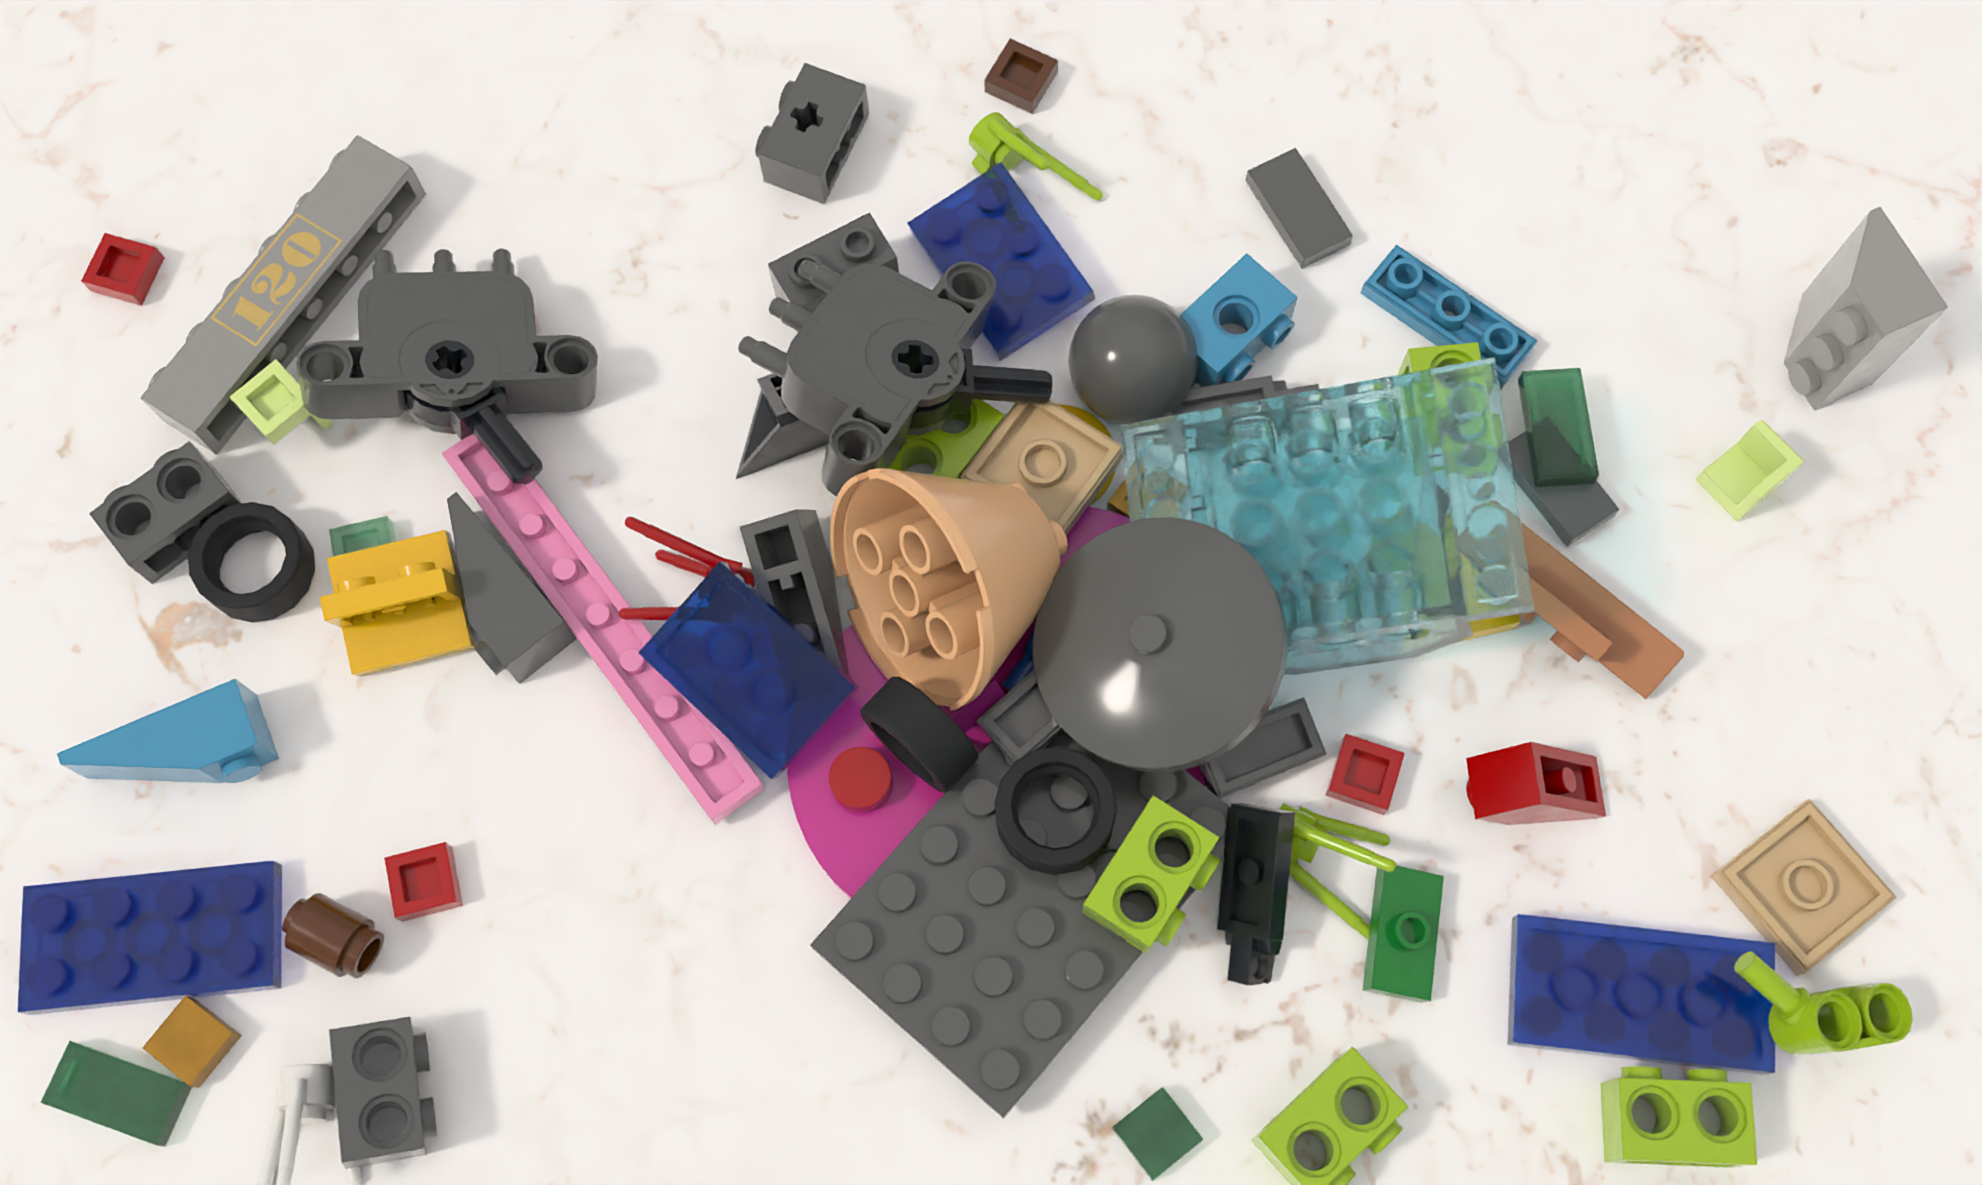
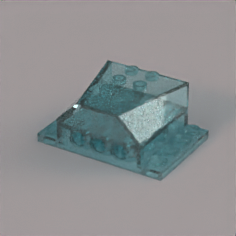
[1120,357,1535,675]

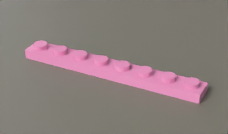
[442,434,765,825]

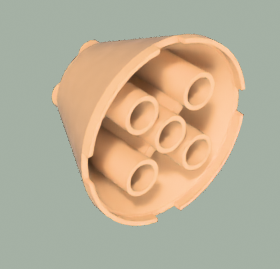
[830,468,1068,710]

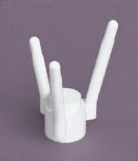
[257,1064,362,1185]

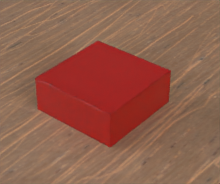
[81,233,165,306]
[1325,734,1405,815]
[384,842,463,922]

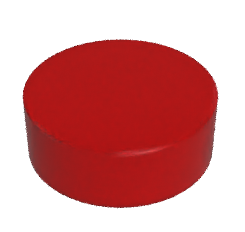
[829,747,892,812]

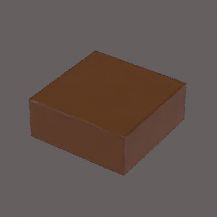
[984,38,1058,114]

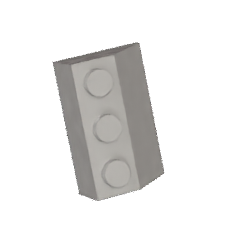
[1784,206,1948,410]

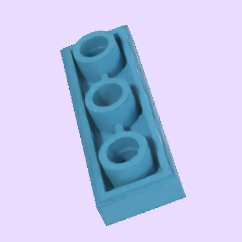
[1360,244,1538,390]

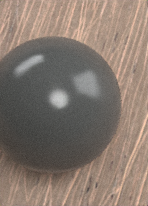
[1068,295,1199,426]

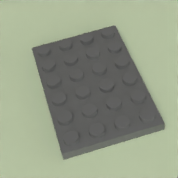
[810,731,1229,1120]

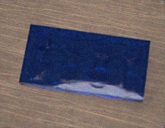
[17,860,282,1015]
[1507,914,1775,1075]

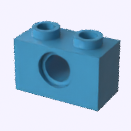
[1181,253,1298,387]

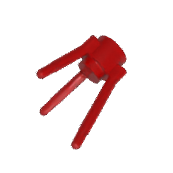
[619,516,755,625]

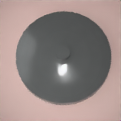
[1033,517,1288,772]

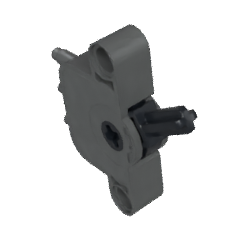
[296,248,598,485]
[738,260,1053,497]

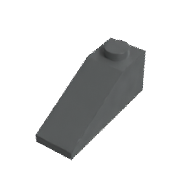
[447,492,576,684]
[740,509,850,703]

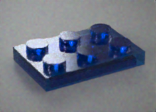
[907,162,1095,361]
[638,561,859,780]

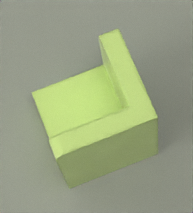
[230,359,333,445]
[1695,420,1805,522]

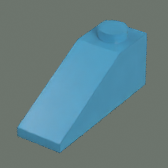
[56,679,279,783]

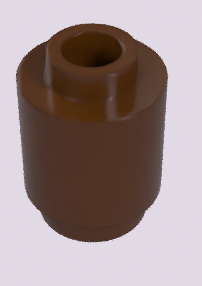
[282,893,384,979]

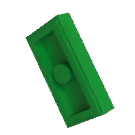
[1362,865,1444,1003]

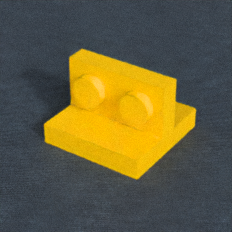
[319,530,475,676]

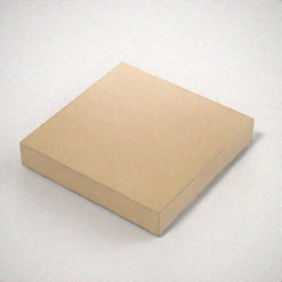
[960,400,1126,536]
[1711,799,1897,976]

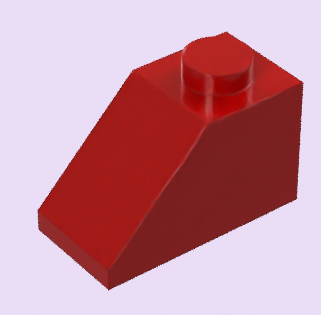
[1466,742,1606,825]

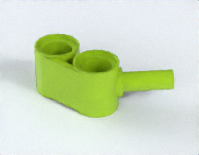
[1734,952,1913,1055]

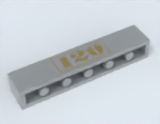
[140,134,426,455]

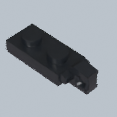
[1217,803,1295,986]

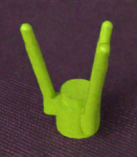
[968,112,1103,241]
[1279,803,1396,940]

